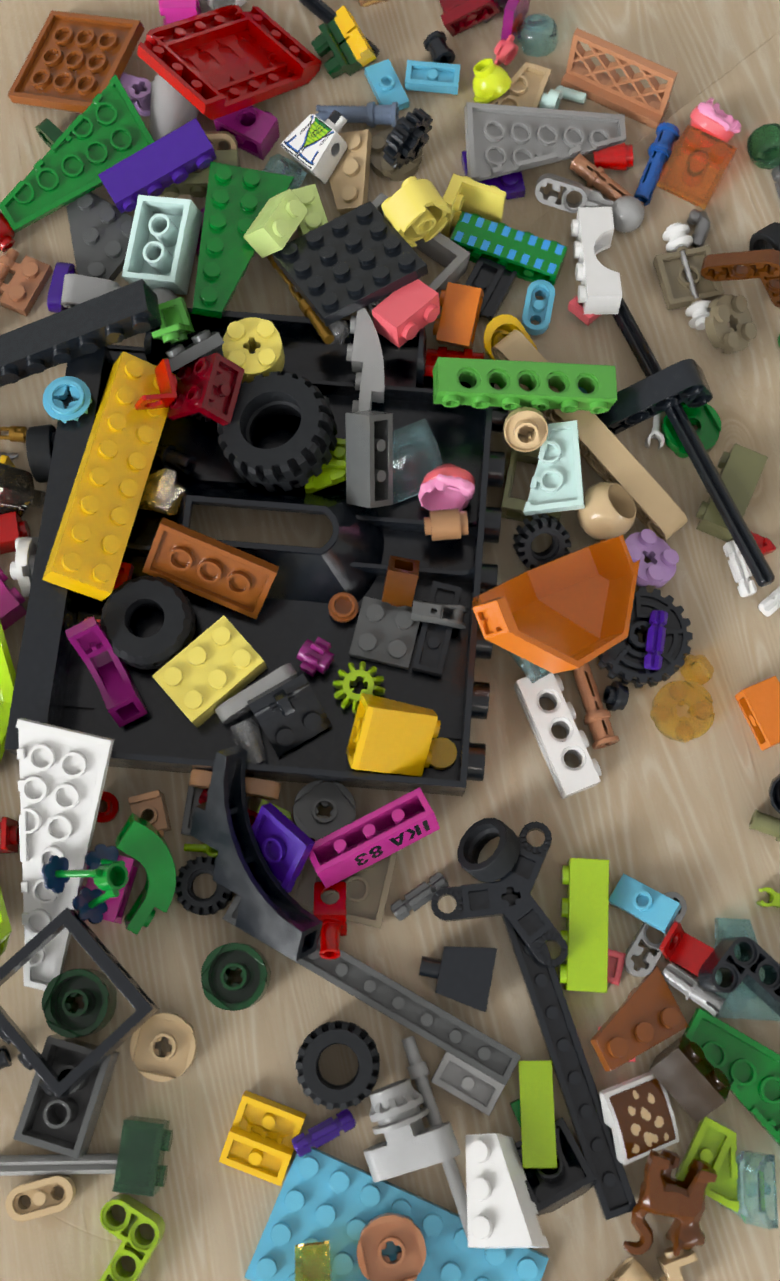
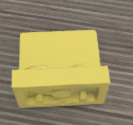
[440,173,507,237]

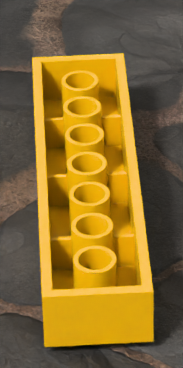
[42,351,176,601]

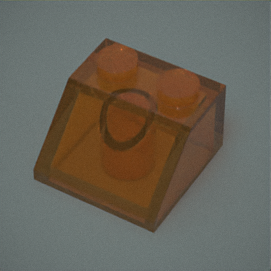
[656,125,737,210]

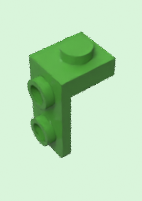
[151,297,195,344]

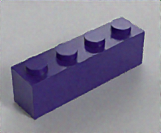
[98,118,217,214]

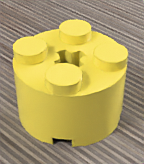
[381,176,450,247]
[222,317,285,384]

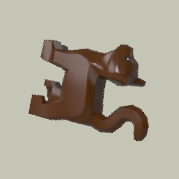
[623,1149,717,1257]

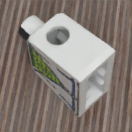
[280,110,347,184]

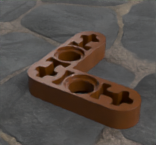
[701,249,780,308]

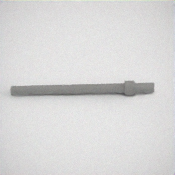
[402,1036,468,1241]

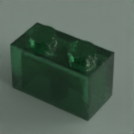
[113,1116,173,1197]

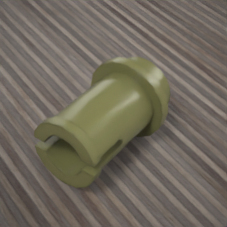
[749,810,780,842]

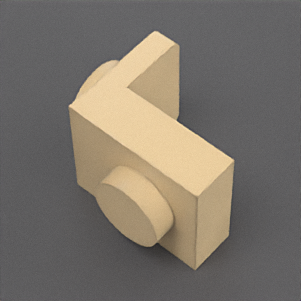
[657,1246,698,1281]

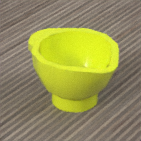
[473,58,512,104]

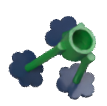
[42,844,128,924]

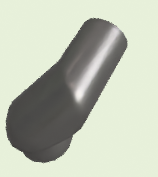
[687,209,711,248]

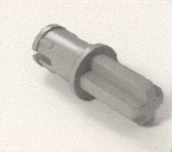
[662,962,726,1017]

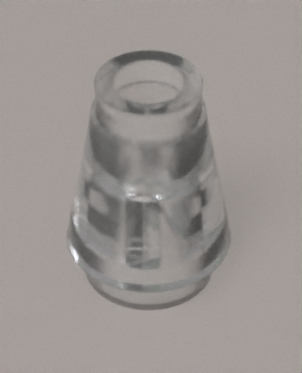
[230,718,267,764]

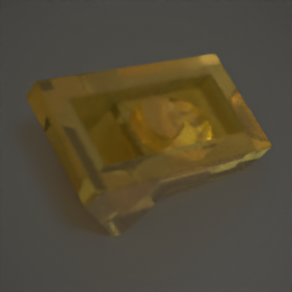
[138,468,184,515]

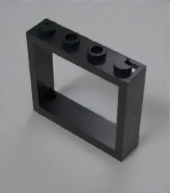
[0,908,159,1098]

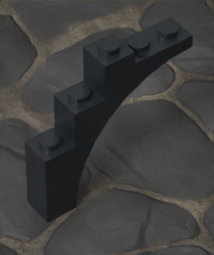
[190,746,323,962]

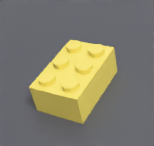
[152,615,267,728]

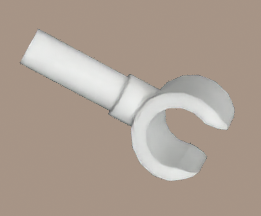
[645,413,665,450]

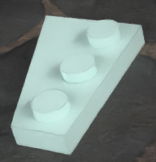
[523,420,585,516]

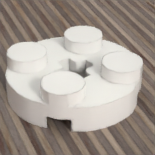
[10,537,39,597]

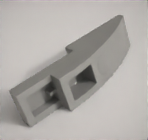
[346,307,385,412]

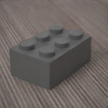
[13,1034,119,1159]

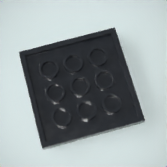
[272,201,428,327]

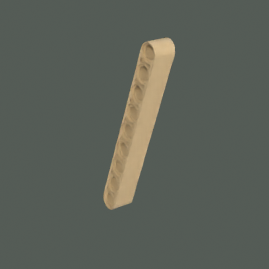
[491,330,687,541]

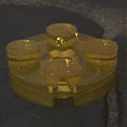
[650,680,715,743]

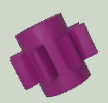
[296,636,335,677]

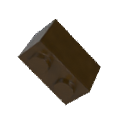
[650,1034,731,1123]

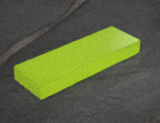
[519,1061,557,1169]

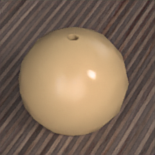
[576,482,637,540]

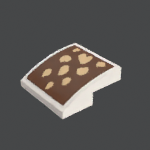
[599,1071,679,1165]

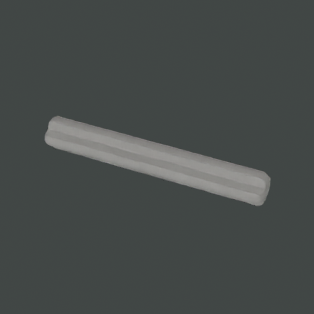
[0,1153,122,1176]

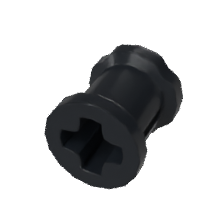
[423,31,455,64]

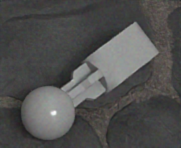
[535,173,645,233]
[61,274,178,308]

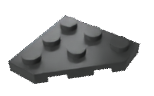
[67,192,134,281]

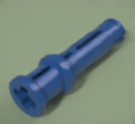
[634,123,680,206]

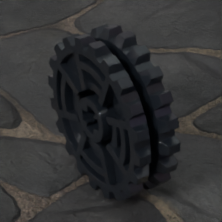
[597,587,693,689]

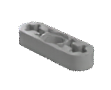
[215,663,297,724]
[623,892,687,977]

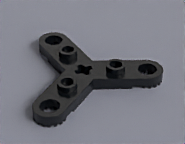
[431,821,568,968]

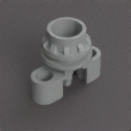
[363,1078,461,1182]

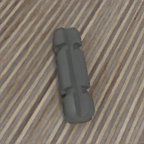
[390,872,449,921]

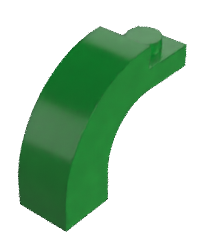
[115,813,176,935]

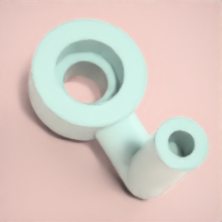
[539,85,587,109]

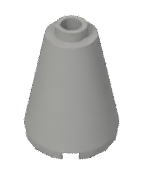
[149,75,200,142]

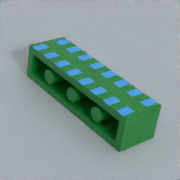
[450,211,568,286]

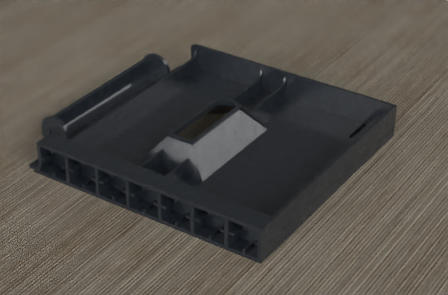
[4,308,508,796]

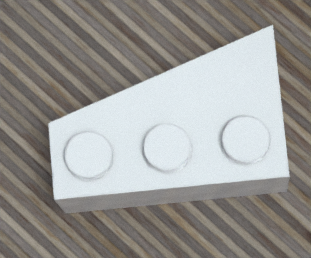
[465,1133,550,1249]

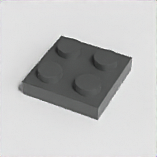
[165,329,224,372]
[349,596,420,670]

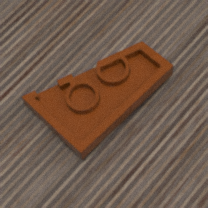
[590,966,689,1072]

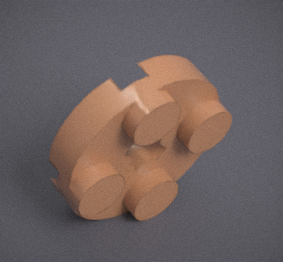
[357,1213,426,1281]

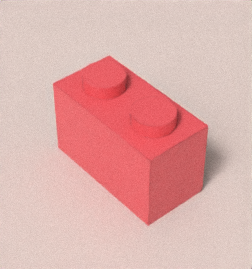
[372,279,440,348]

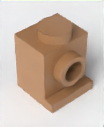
[128,790,172,837]

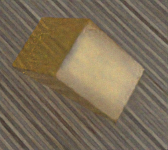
[295,1241,333,1281]

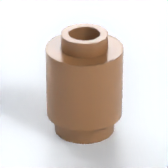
[424,508,469,541]

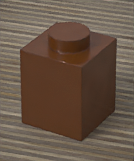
[382,555,420,607]

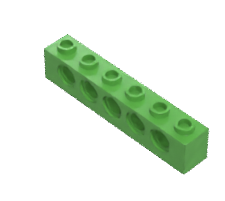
[433,357,617,414]

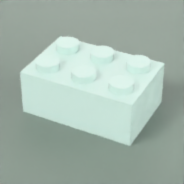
[121,195,203,295]

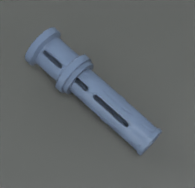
[316,102,399,128]

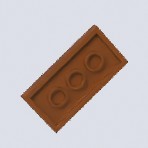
[142,517,279,619]

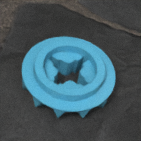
[42,376,92,424]

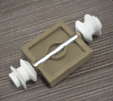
[653,223,725,330]

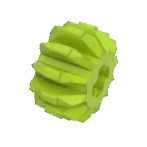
[333,661,385,714]

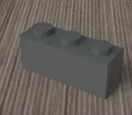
[345,410,393,508]

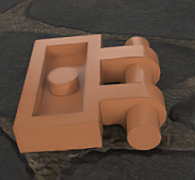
[0,248,53,317]

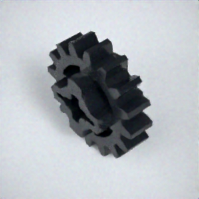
[383,108,433,169]

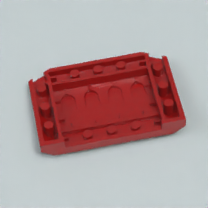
[137,5,322,120]

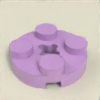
[625,529,679,589]

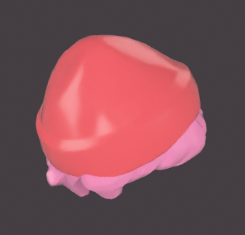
[690,98,741,147]
[418,463,475,511]

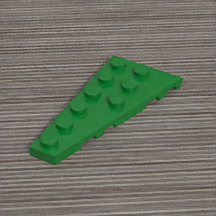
[0,74,154,233]
[192,161,294,318]

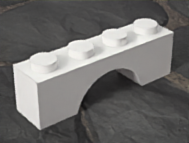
[571,207,622,315]

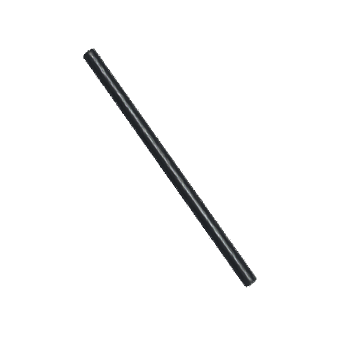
[612,297,775,587]

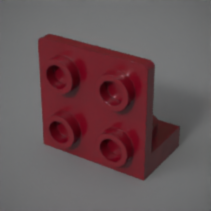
[439,0,501,37]
[167,352,245,426]

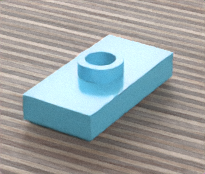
[364,59,410,111]
[609,873,682,934]

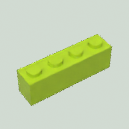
[559,858,609,993]

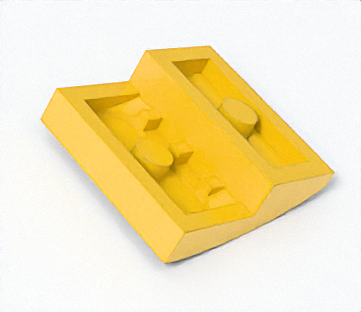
[219,1090,307,1186]

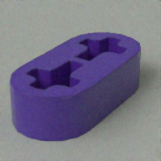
[47,262,76,313]

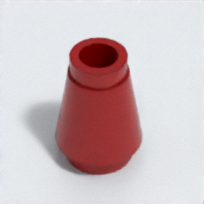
[593,142,633,171]

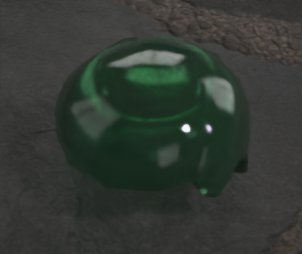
[747,123,780,170]

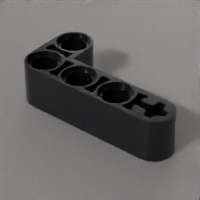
[596,359,713,435]
[698,937,780,1016]

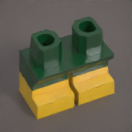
[311,5,377,79]

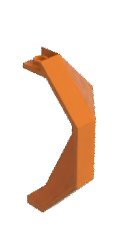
[472,535,640,674]

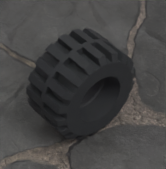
[296,1021,380,1110]

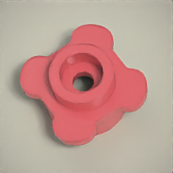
[494,34,518,65]

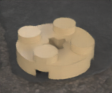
[130,1013,197,1082]

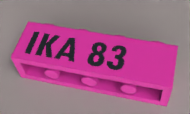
[309,787,440,888]

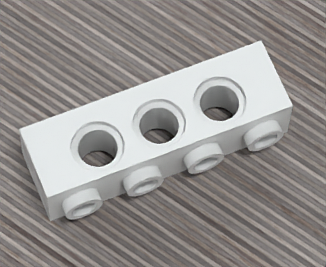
[514,669,602,799]

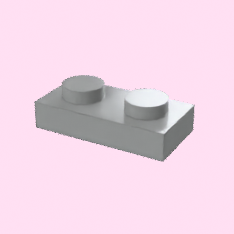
[431,1051,505,1116]

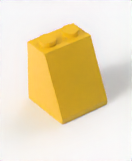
[346,693,441,777]

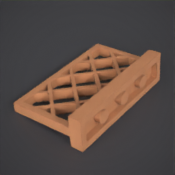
[561,28,678,130]

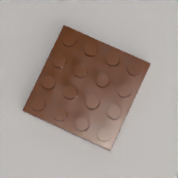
[8,10,145,113]

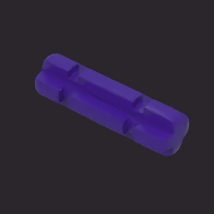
[644,610,668,670]
[292,1109,356,1157]

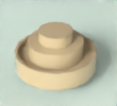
[503,407,548,452]

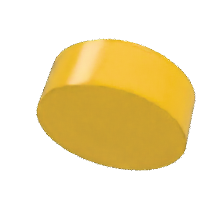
[429,737,457,770]

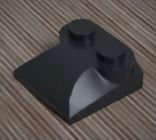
[515,1117,597,1216]

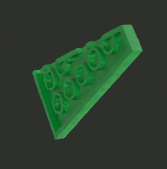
[683,1008,780,1146]

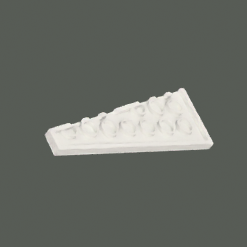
[16,718,114,991]

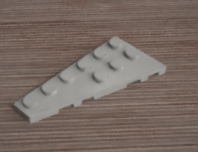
[464,102,626,182]

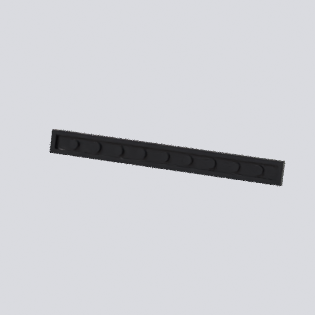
[502,889,636,1220]

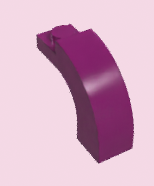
[65,616,148,727]

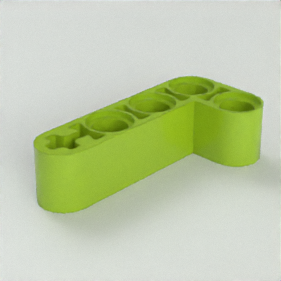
[99,1194,165,1281]

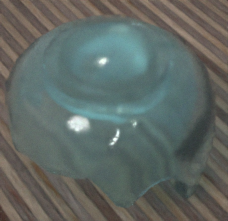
[517,13,558,57]

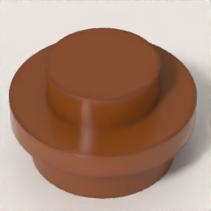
[328,592,359,623]

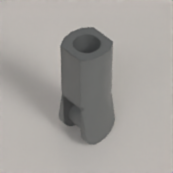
[411,599,468,629]

